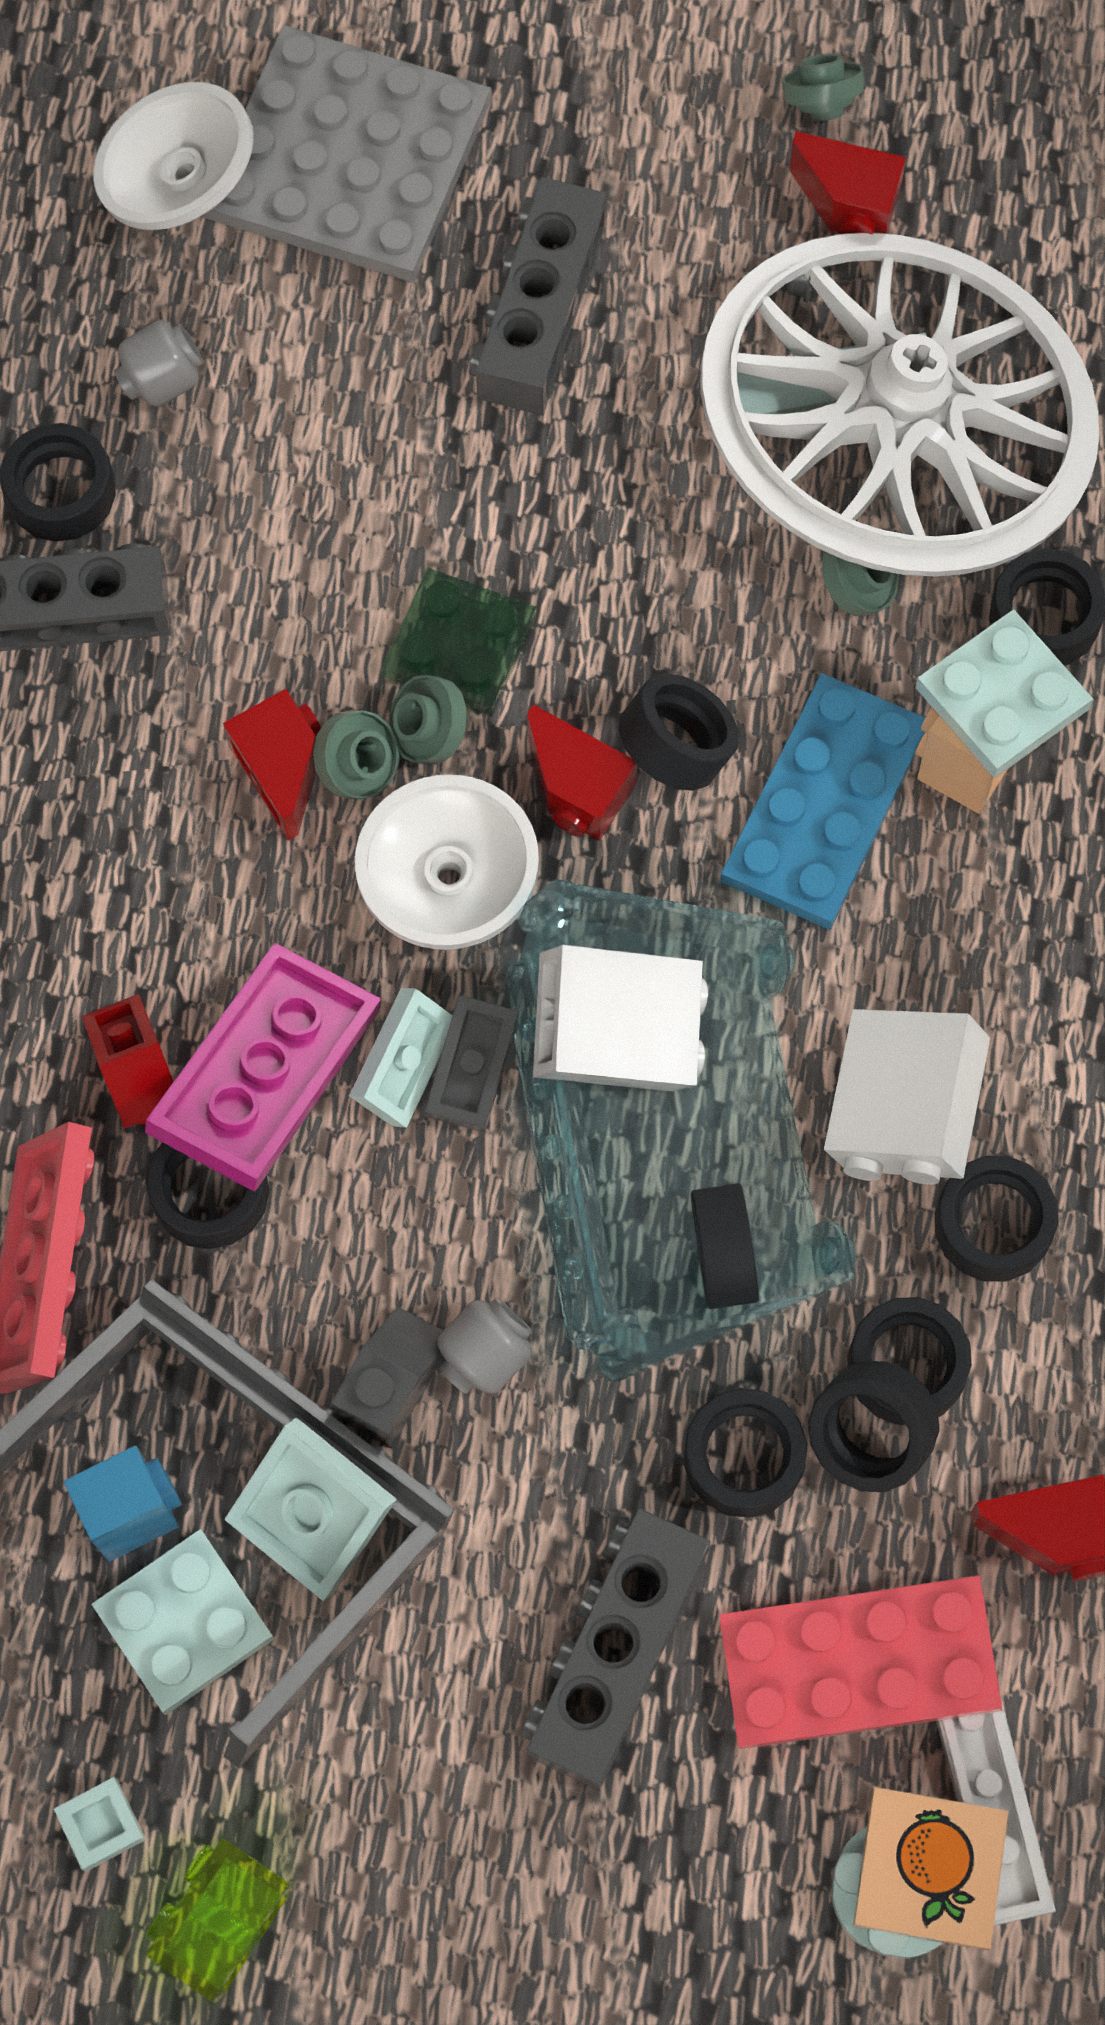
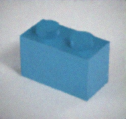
[63,1445,182,1562]

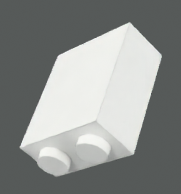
[533,945,708,1091]
[824,1009,990,1185]

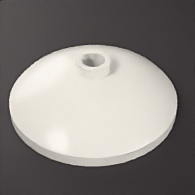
[93,82,253,230]
[355,774,539,950]

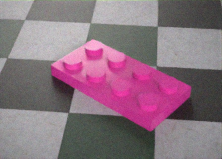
[145,943,382,1192]

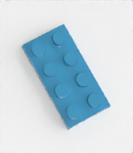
[720,673,926,930]

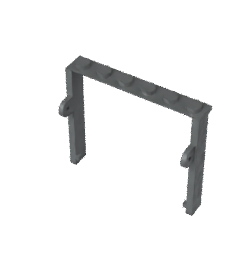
[0,1279,455,1769]

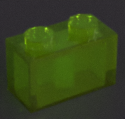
[145,1837,295,2004]

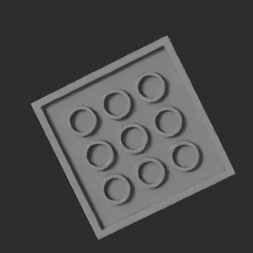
[203,25,492,283]

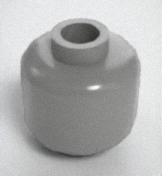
[114,320,204,407]
[437,1298,532,1394]

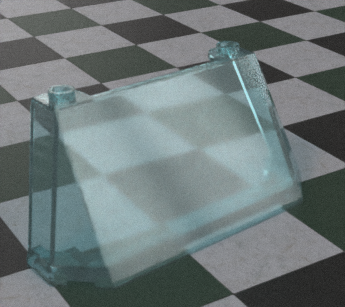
[504,879,857,1381]

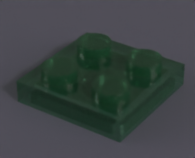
[382,567,537,716]

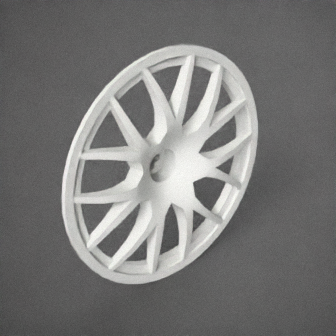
[700,233,1099,577]

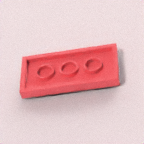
[0,1122,94,1394]
[719,1575,1003,1749]

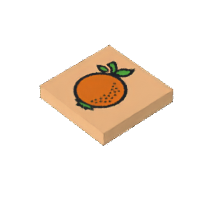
[853,1787,1009,1951]

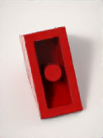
[790,131,906,235]
[223,689,321,840]
[527,704,637,841]
[81,994,174,1128]
[970,1474,1105,1582]

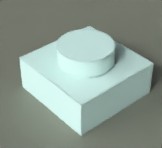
[54,1777,146,1872]

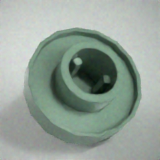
[781,53,866,121]
[822,551,899,616]
[389,675,467,765]
[313,710,399,799]

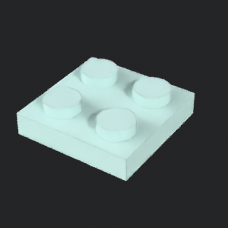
[916,609,1093,778]
[224,1417,397,1602]
[92,1529,274,1715]

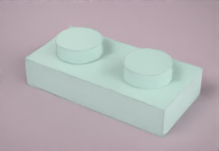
[349,988,453,1128]

